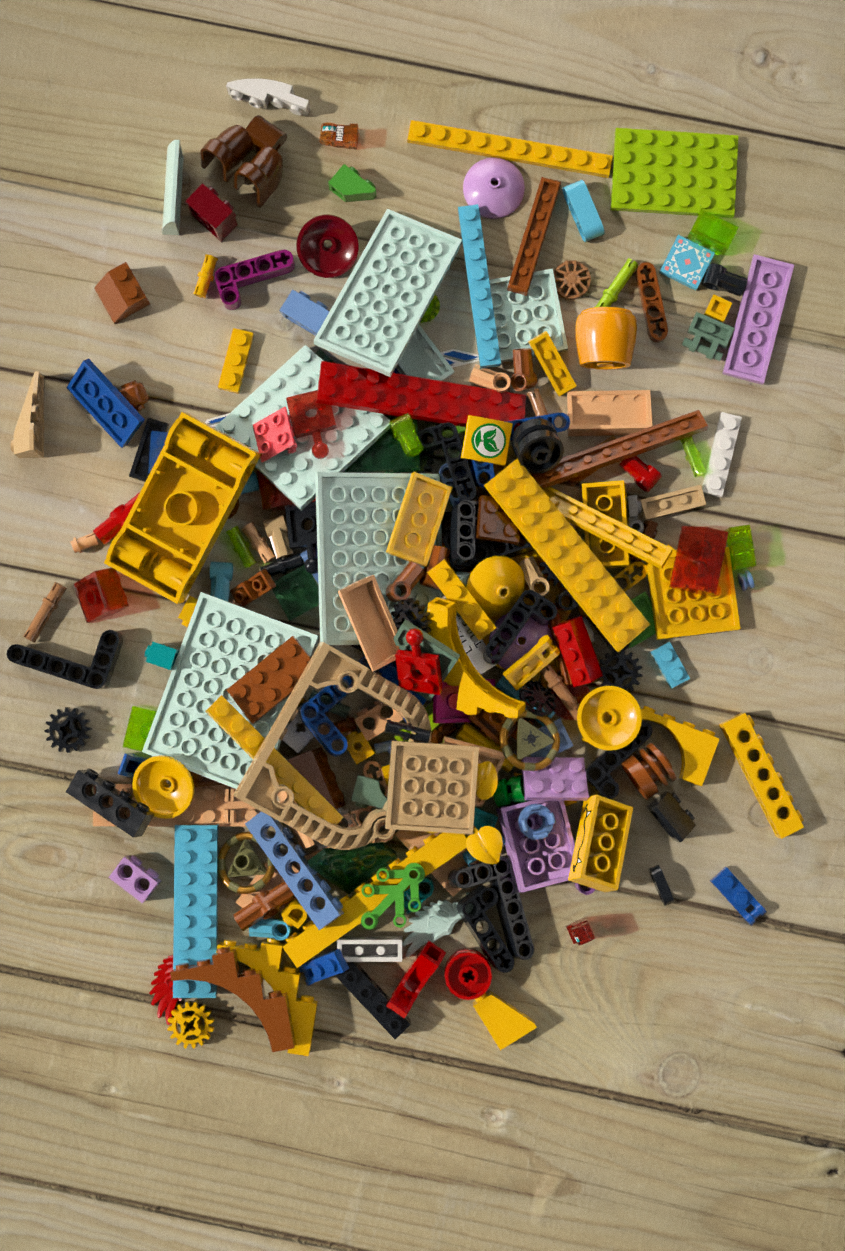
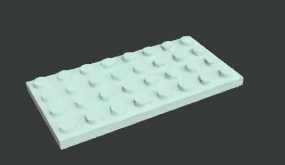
[314,209,462,377]

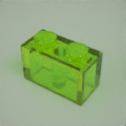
[687,209,739,255]

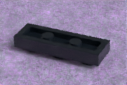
[129,417,169,482]

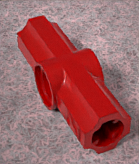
[93,492,140,545]

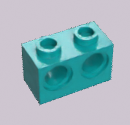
[144,641,179,670]

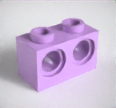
[108,855,161,903]

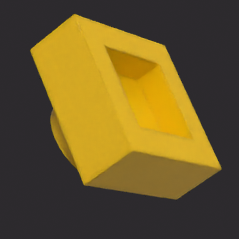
[704,294,732,323]

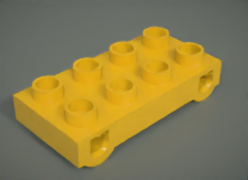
[104,412,261,604]

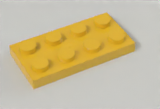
[386,472,452,567]

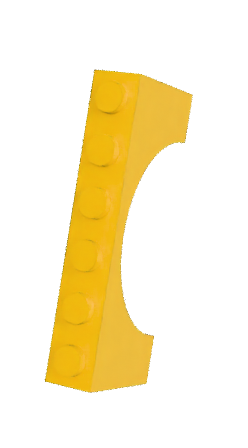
[581,706,720,786]

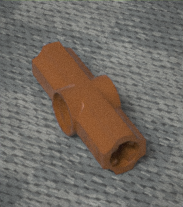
[233,881,295,931]

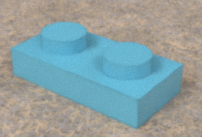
[651,642,690,689]

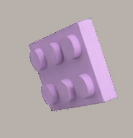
[521,757,589,801]

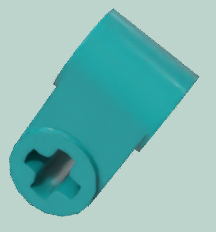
[404,876,434,915]

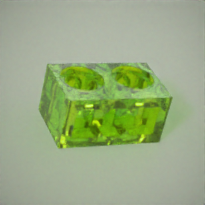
[724,525,757,571]

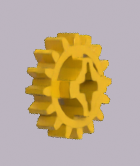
[167,1000,215,1049]

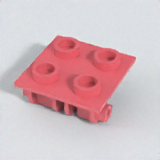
[253,407,298,463]

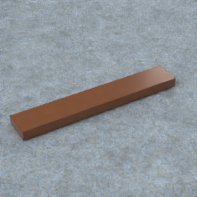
[507,177,561,296]

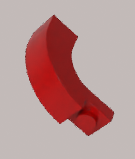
[386,940,446,1018]

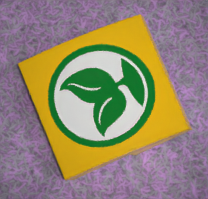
[461,415,513,466]

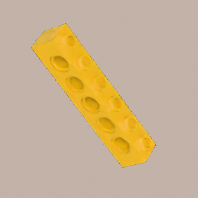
[719,713,804,839]

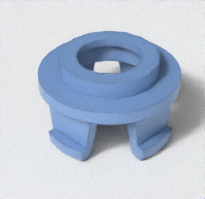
[518,804,556,840]

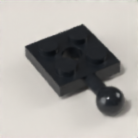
[285,502,318,574]

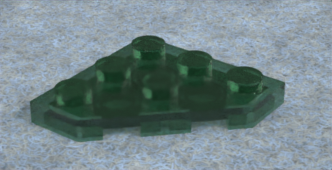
[308,842,398,894]

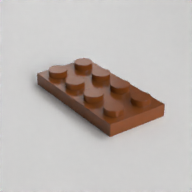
[227,636,311,724]

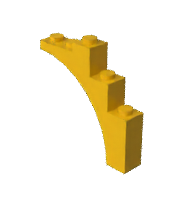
[427,597,526,718]
[216,938,318,1056]

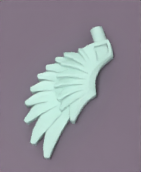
[402,892,473,958]

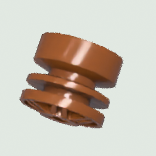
[621,743,677,800]

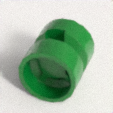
[493,775,529,807]

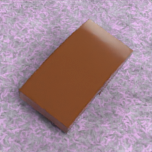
[230,568,276,607]

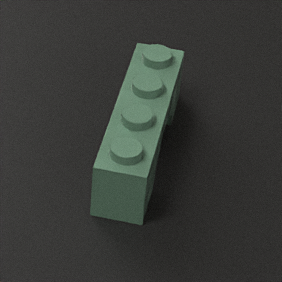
[351,775,387,809]

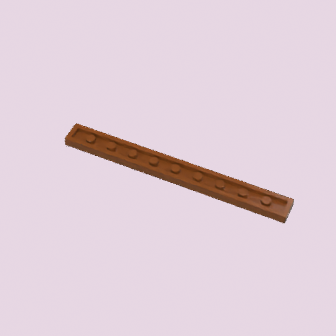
[530,410,708,489]

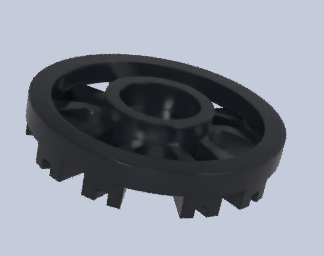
[519,680,556,717]

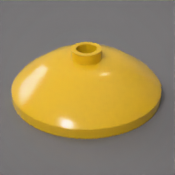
[466,556,525,618]
[577,686,642,750]
[132,755,194,819]

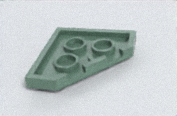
[393,619,460,701]

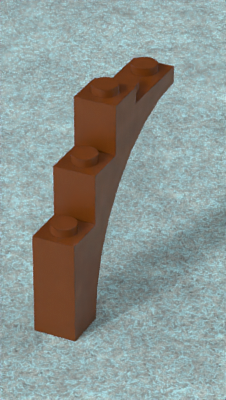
[170,946,296,1052]

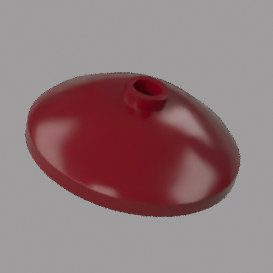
[296,214,359,278]

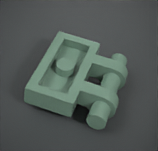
[682,312,734,361]

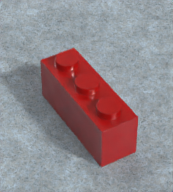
[553,616,603,687]

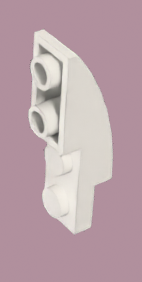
[226,79,310,116]

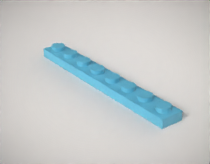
[458,204,501,369]

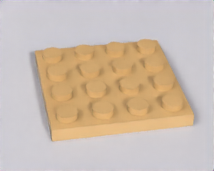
[385,740,479,834]

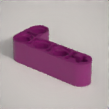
[215,249,295,310]

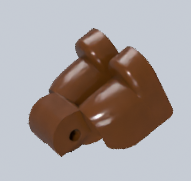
[200,115,287,208]

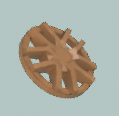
[554,260,591,299]

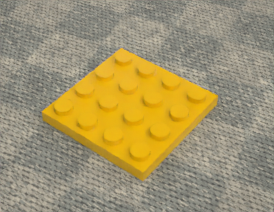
[646,547,741,640]

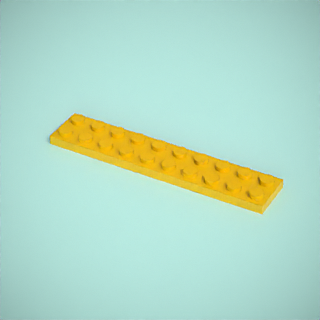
[484,458,650,652]

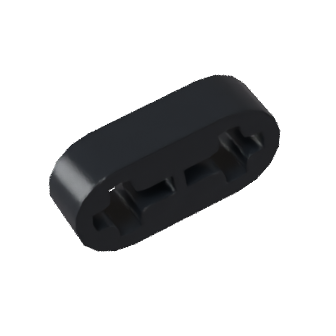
[649,865,674,906]

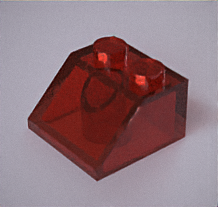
[73,568,129,623]

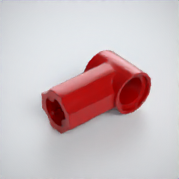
[619,456,662,493]

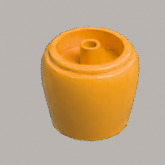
[575,307,637,370]

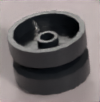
[511,418,564,474]

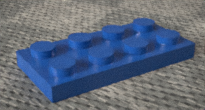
[66,358,145,448]

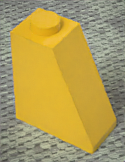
[472,991,537,1051]

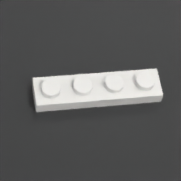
[702,412,742,498]

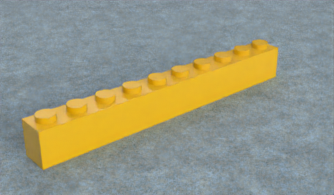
[283,832,468,968]

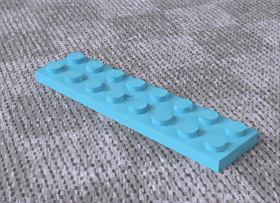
[173,825,218,998]

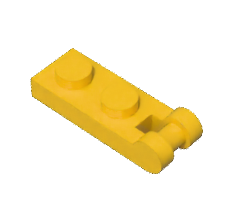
[502,635,560,691]

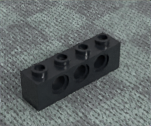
[66,768,154,838]
[336,962,411,1039]

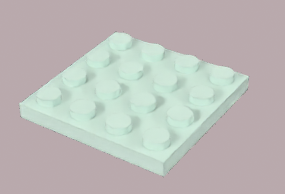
[489,269,568,363]

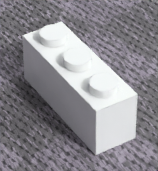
[337,936,402,962]

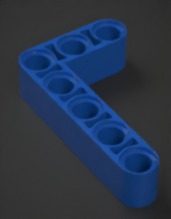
[469,413,570,488]
[300,656,380,757]

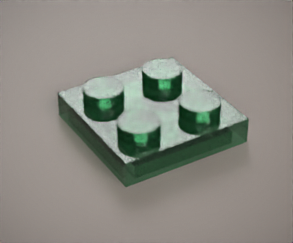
[272,565,319,621]

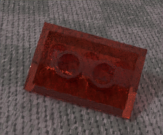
[669,526,729,597]

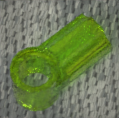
[388,413,423,457]

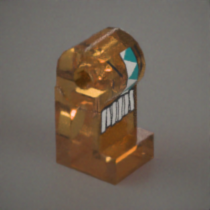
[319,123,359,150]

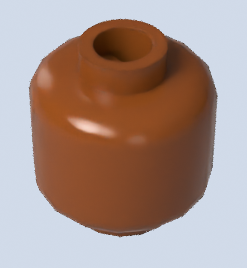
[119,380,149,411]

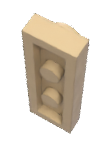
[640,485,706,521]

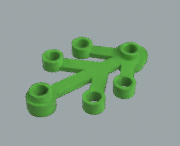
[361,863,425,929]

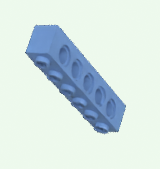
[245,812,344,930]

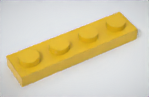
[427,559,496,641]

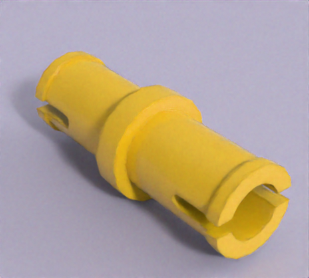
[193,254,218,299]

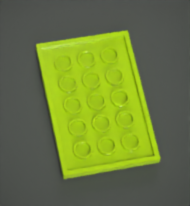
[610,128,739,218]

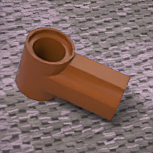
[511,348,538,391]
[420,545,450,591]
[386,561,425,602]

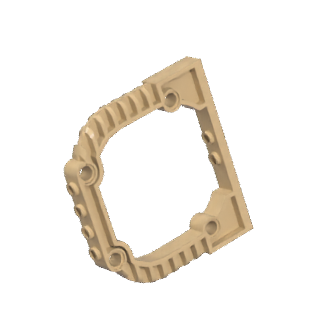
[233,642,432,850]

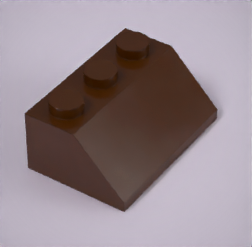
[287,746,346,809]

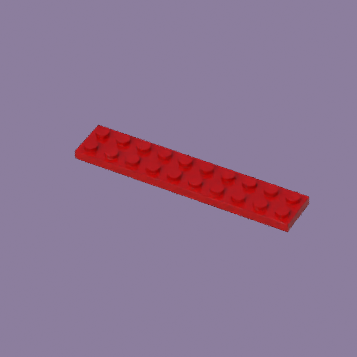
[316,361,526,431]

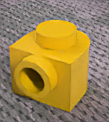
[281,899,307,929]

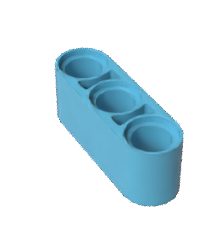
[562,180,605,242]

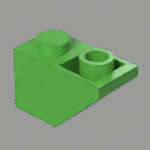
[328,164,377,202]

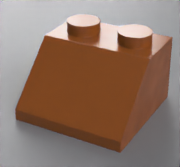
[94,262,150,324]

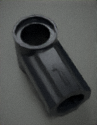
[702,263,747,297]

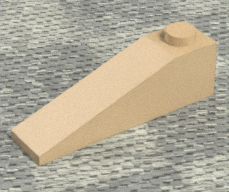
[11,371,44,458]

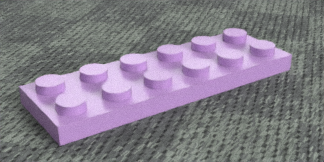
[722,254,794,385]

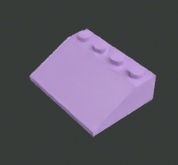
[496,800,575,893]

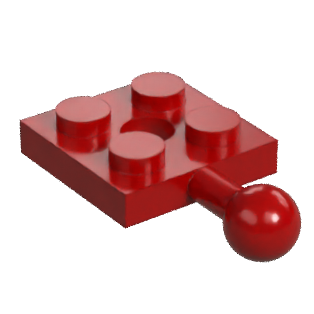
[395,628,443,695]

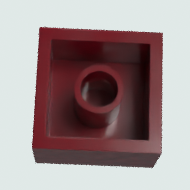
[185,183,238,242]

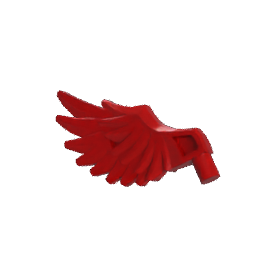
[149,955,182,1025]

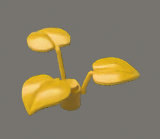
[425,761,503,864]

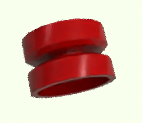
[444,948,492,1000]

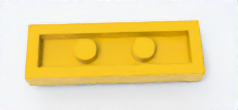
[218,328,254,394]
[528,331,577,396]

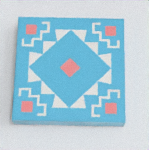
[659,235,715,291]

